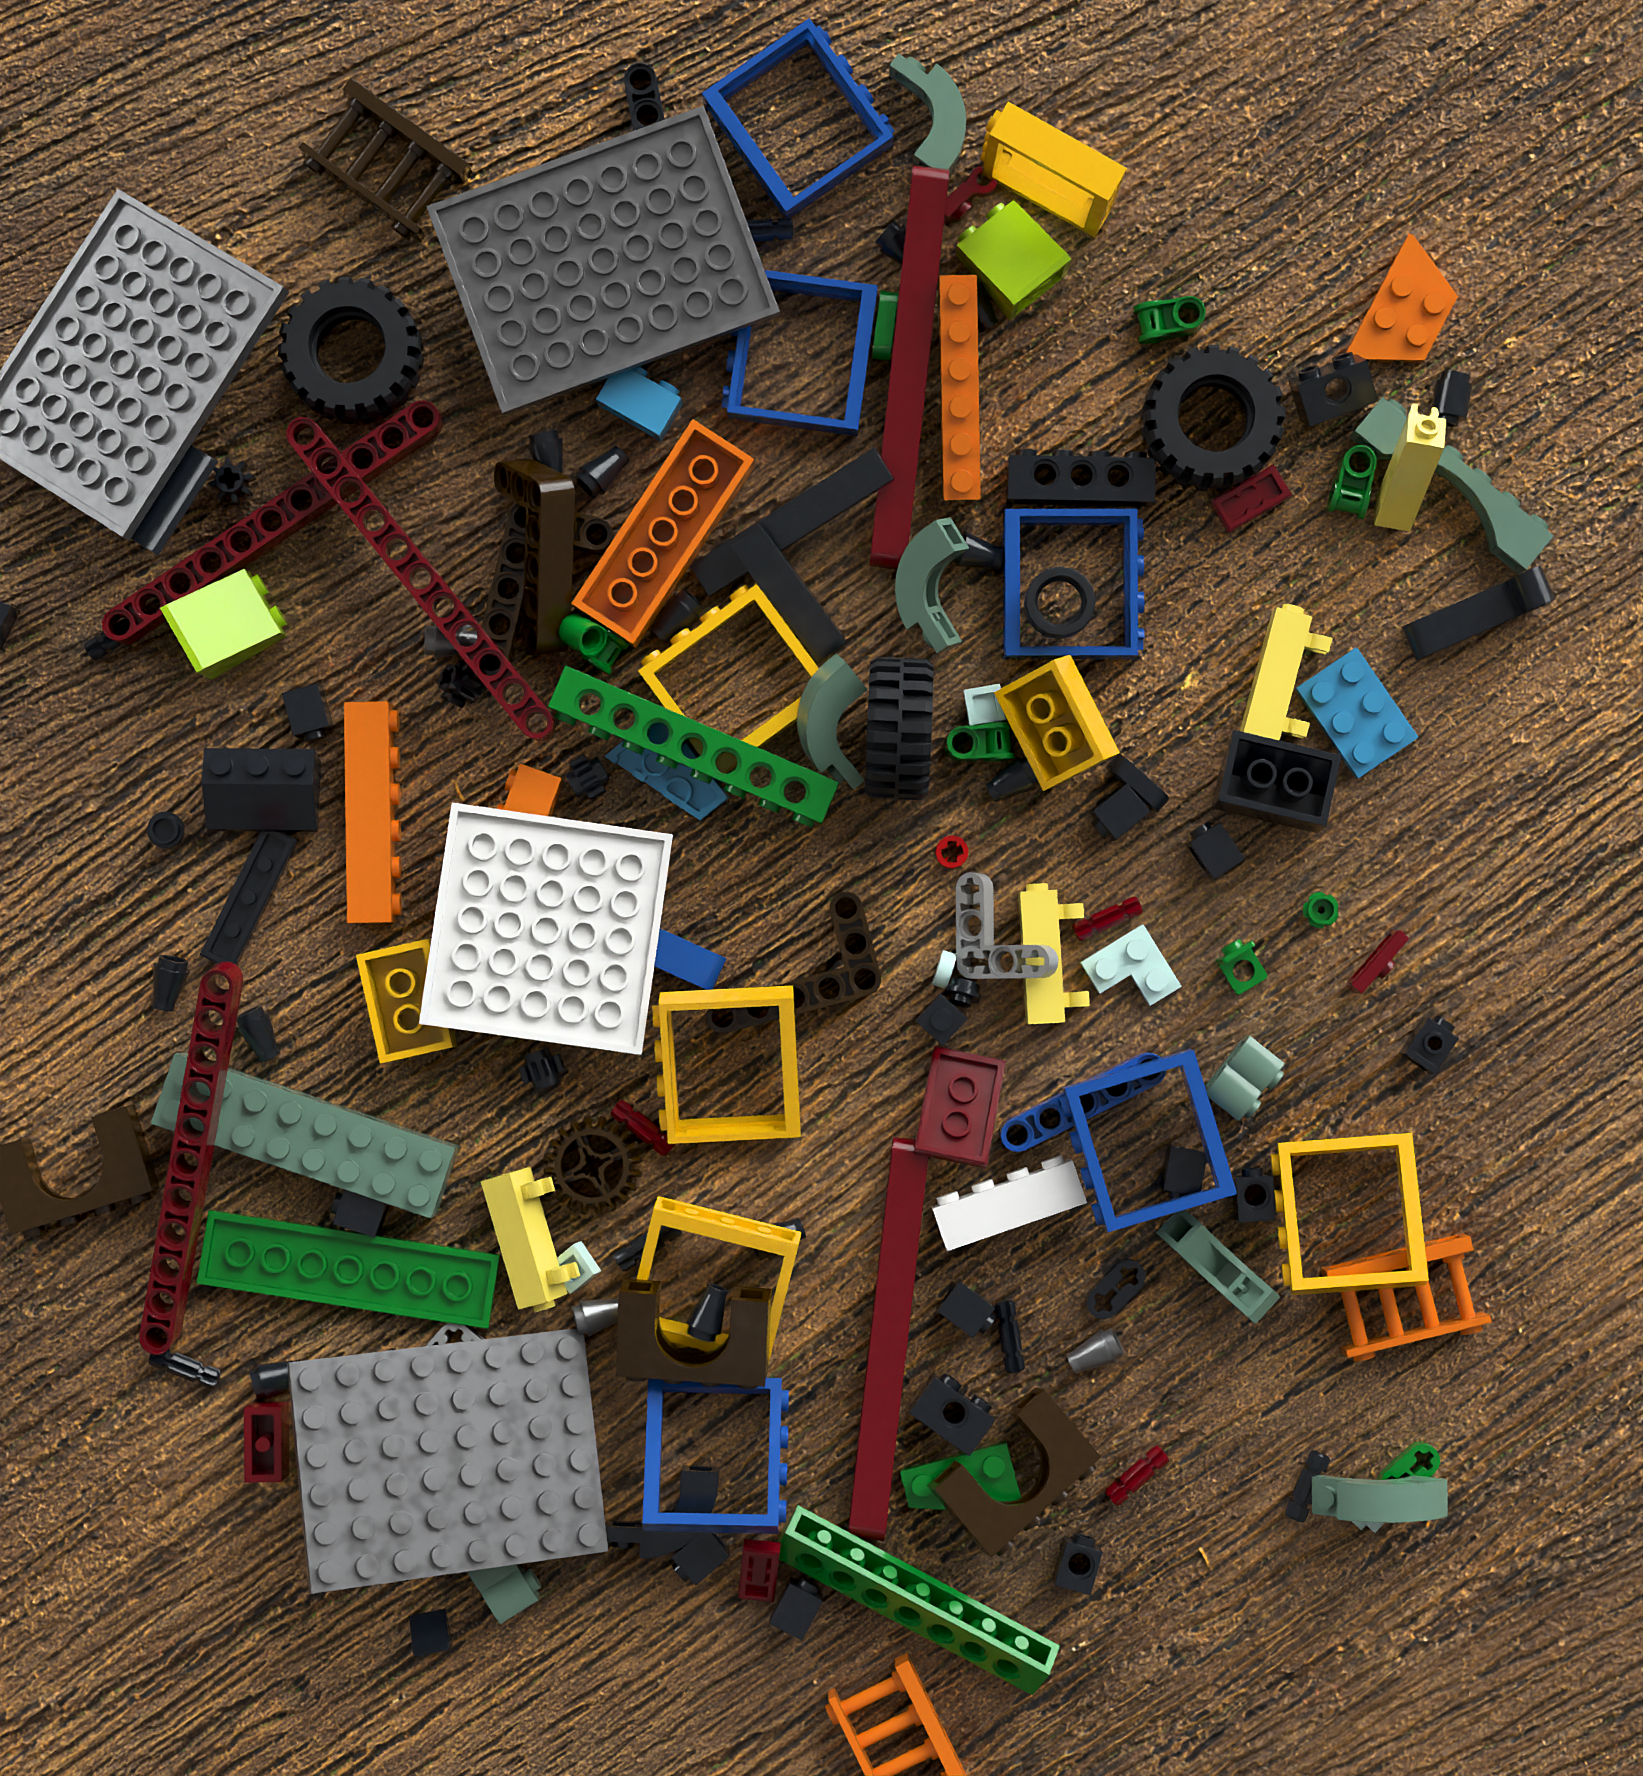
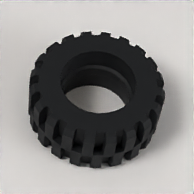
[278,276,424,424]
[1140,345,1286,492]
[865,657,934,800]

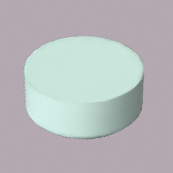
[932,950,957,989]

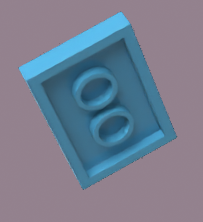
[1294,647,1418,779]

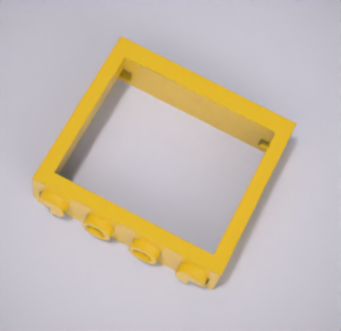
[980,102,1127,238]
[638,584,819,774]
[652,986,801,1144]
[1270,1133,1429,1295]
[637,1196,801,1364]

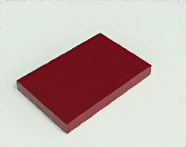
[913,1046,1006,1169]

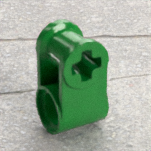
[1133,296,1206,345]
[1327,445,1377,520]
[559,613,629,675]
[943,722,1015,762]

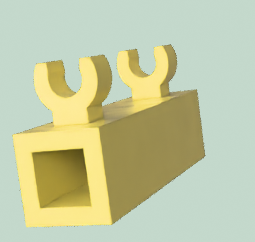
[1374,404,1446,532]
[1240,604,1333,741]
[1018,883,1090,1024]
[481,1167,580,1312]

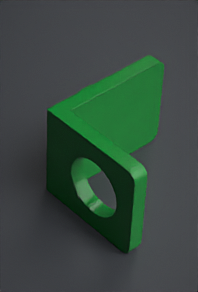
[1215,938,1267,995]

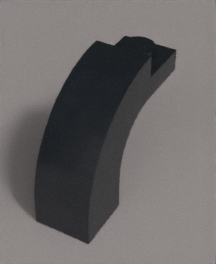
[605,1465,720,1558]

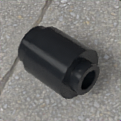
[1431,371,1472,427]

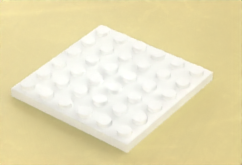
[419,803,673,1055]

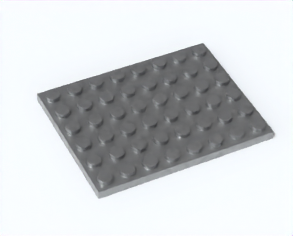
[427,105,780,416]
[0,189,289,541]
[287,1328,608,1594]

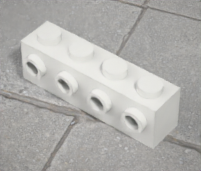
[931,1155,1087,1251]

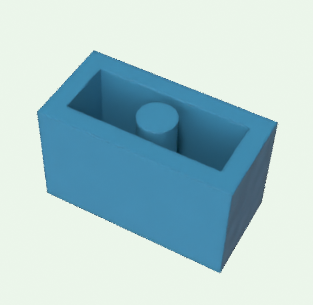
[596,366,683,442]

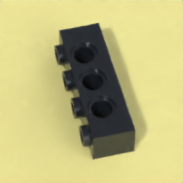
[1006,449,1156,507]

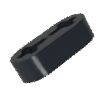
[1106,753,1170,813]
[1085,1258,1146,1319]

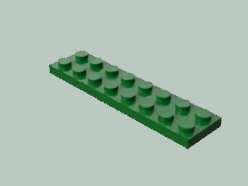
[197,1209,501,1329]

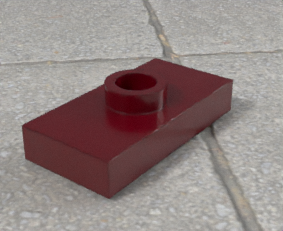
[1210,464,1292,534]
[1346,930,1410,994]
[738,1539,781,1602]

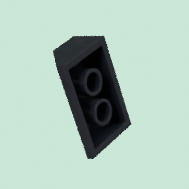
[131,445,218,555]
[1211,730,1342,833]
[202,748,321,832]

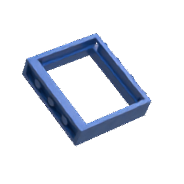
[702,18,895,218]
[721,270,878,436]
[1003,509,1145,659]
[1059,1049,1237,1232]
[642,1378,789,1534]

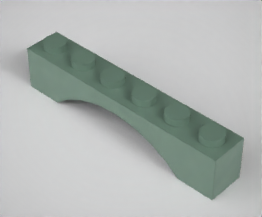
[1349,397,1554,574]

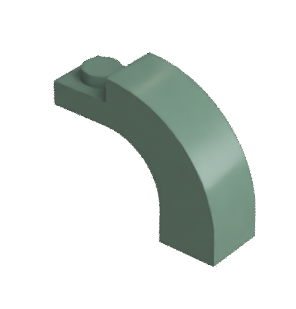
[889,53,966,175]
[895,517,969,653]
[797,653,868,790]
[1156,1210,1280,1324]
[1312,1475,1448,1523]

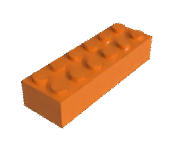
[571,419,755,649]

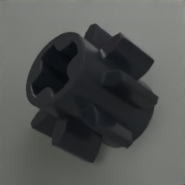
[208,457,257,505]
[438,660,484,708]
[565,754,610,800]
[518,1047,566,1091]

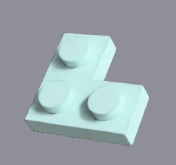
[1080,924,1182,1006]

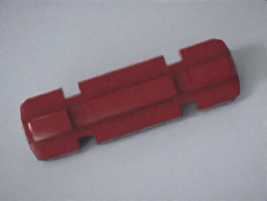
[1072,897,1143,941]
[610,1100,675,1156]
[1105,1445,1169,1506]

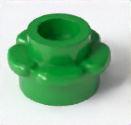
[1303,892,1339,928]

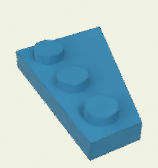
[604,724,730,820]

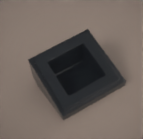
[409,1608,453,1657]

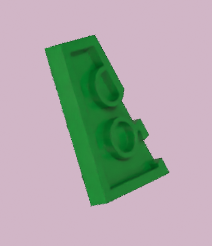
[900,1441,1021,1510]

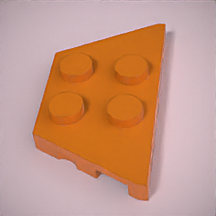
[1346,233,1458,363]

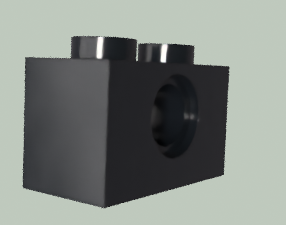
[1288,352,1378,427]
[908,1372,995,1456]

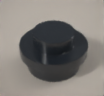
[147,812,185,848]
[944,978,981,1008]

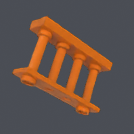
[1321,1233,1492,1361]
[825,1652,967,1776]

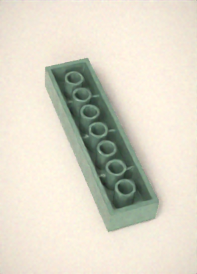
[150,1052,460,1218]

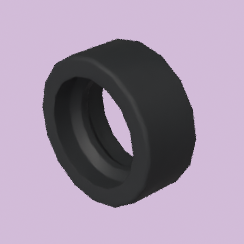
[1024,566,1096,639]

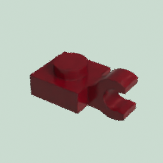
[944,166,997,226]

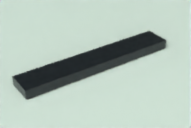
[690,447,895,597]

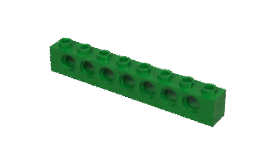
[548,665,840,828]
[777,1505,1060,1696]

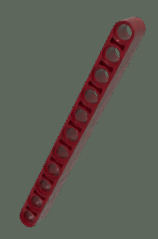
[869,165,950,569]
[102,400,443,645]
[286,417,556,741]
[139,962,243,1355]
[848,1137,929,1541]

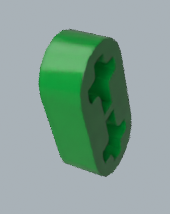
[872,290,899,361]
[1377,1441,1440,1480]

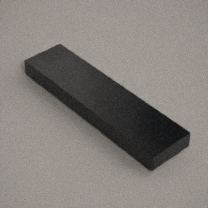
[730,523,847,663]
[200,831,299,966]

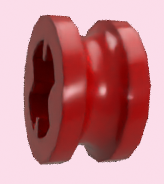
[935,835,969,869]

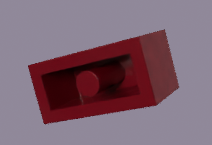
[244,1401,289,1483]

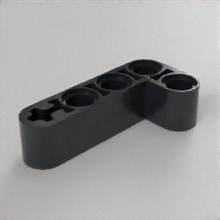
[1401,565,1555,661]

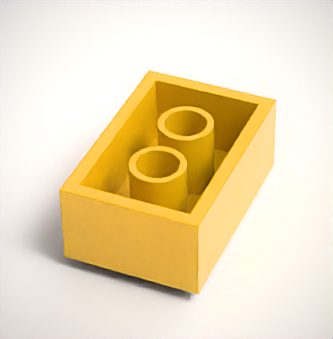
[994,655,1120,791]
[356,939,457,1064]

